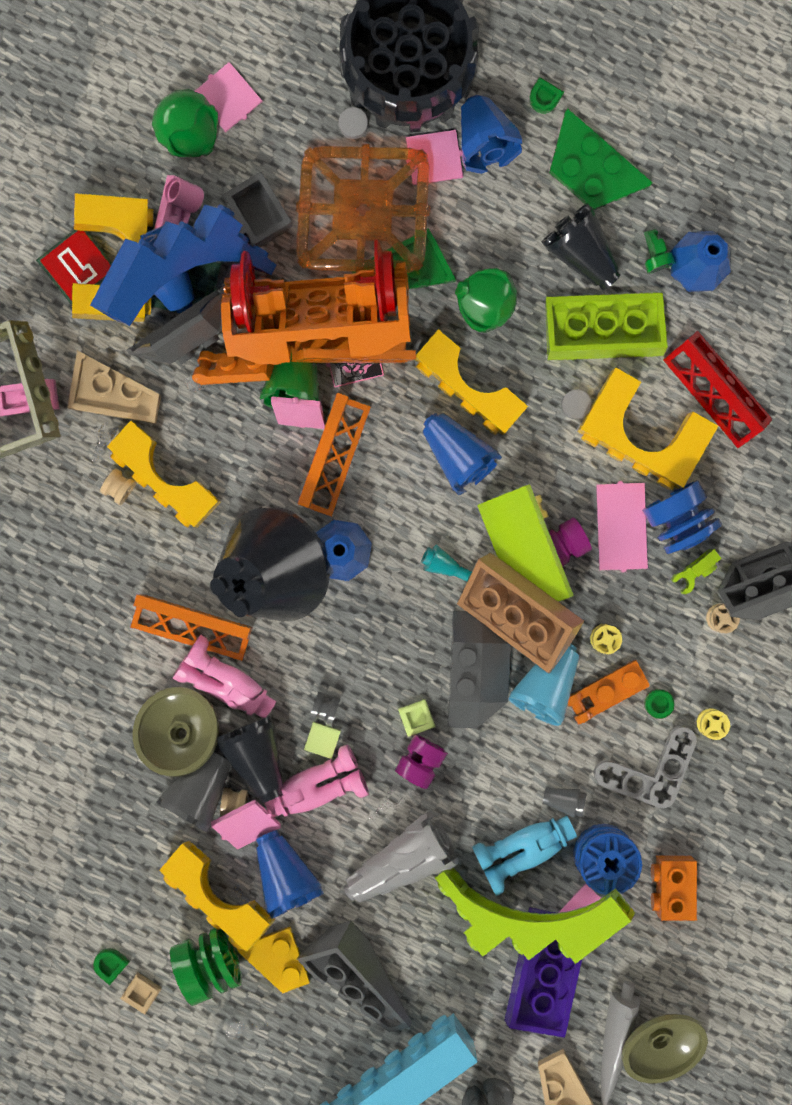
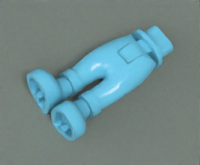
[472,816,577,896]

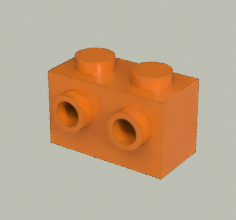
[651,855,697,921]

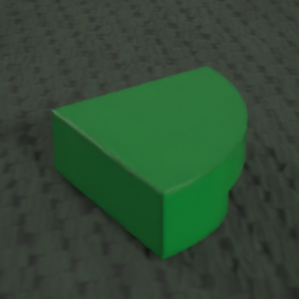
[644,229,667,258]

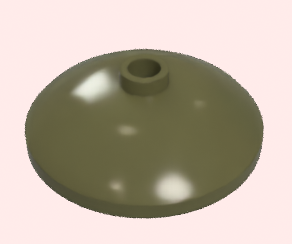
[133,687,219,777]
[621,1014,708,1083]

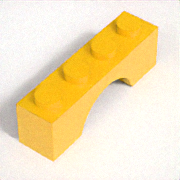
[415,329,528,435]
[107,421,221,528]
[159,841,276,952]

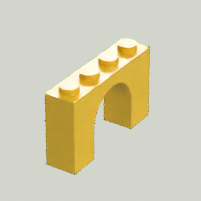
[72,193,153,322]
[577,368,718,491]

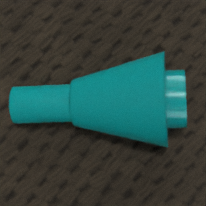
[421,544,472,582]

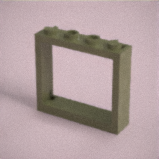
[0,320,61,459]

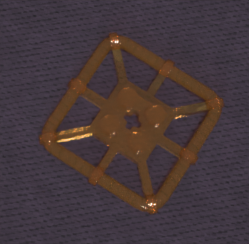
[296,144,431,273]

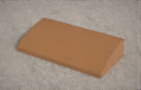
[457,553,584,673]

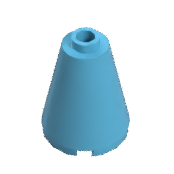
[509,644,580,726]

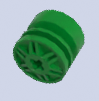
[170,928,242,1006]

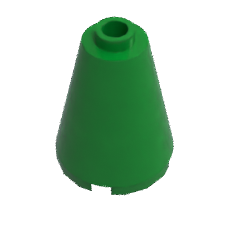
[260,353,319,409]

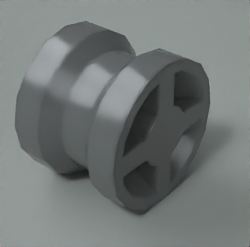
[309,691,340,727]

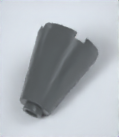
[156,747,231,832]

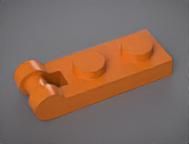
[192,351,274,385]
[568,660,650,725]

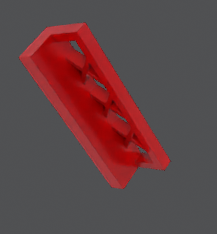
[663,331,773,448]

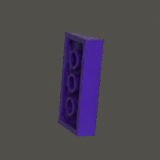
[504,907,582,1038]

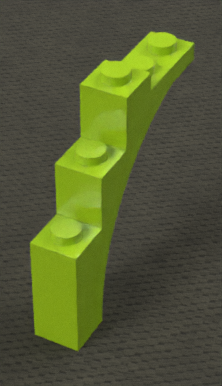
[435,867,635,964]

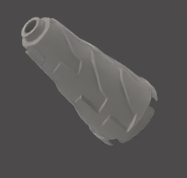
[344,812,459,903]

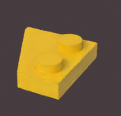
[237,926,310,994]

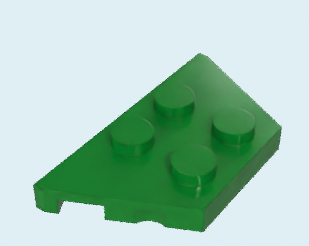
[549,109,653,210]

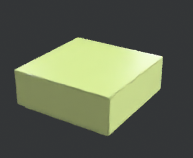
[398,699,435,737]
[304,721,341,759]

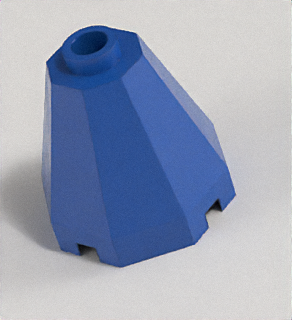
[461,95,522,174]
[670,231,731,292]
[316,520,372,581]

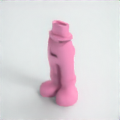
[172,635,276,718]
[264,744,369,817]

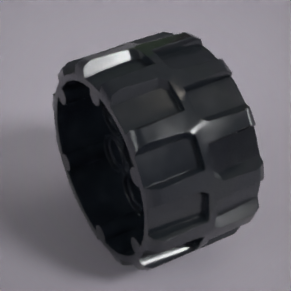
[339,0,479,133]

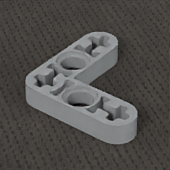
[593,726,697,808]

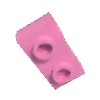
[154,175,204,229]
[0,379,60,417]

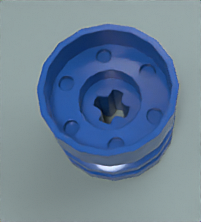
[642,480,722,554]
[573,823,643,895]

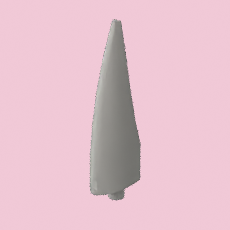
[601,981,640,1105]

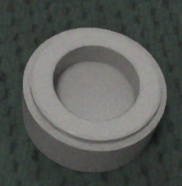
[339,107,368,139]
[561,389,591,420]

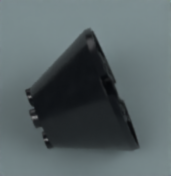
[210,507,330,622]

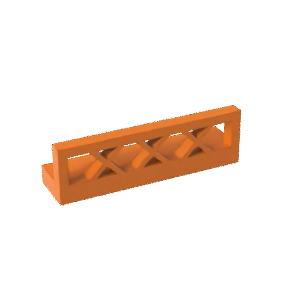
[291,337,416,363]
[297,393,371,517]
[130,594,253,661]

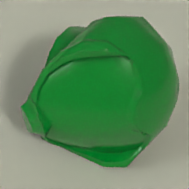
[152,89,218,157]
[455,268,517,333]

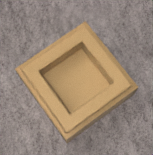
[120,972,162,1015]

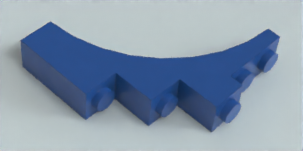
[90,204,277,326]

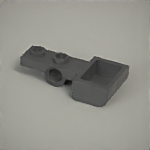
[189,172,293,270]

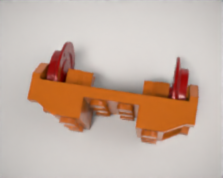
[221,239,411,365]

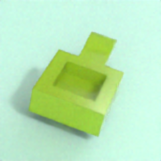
[671,549,722,595]

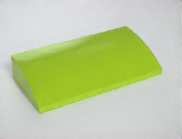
[545,293,668,360]
[477,484,574,602]

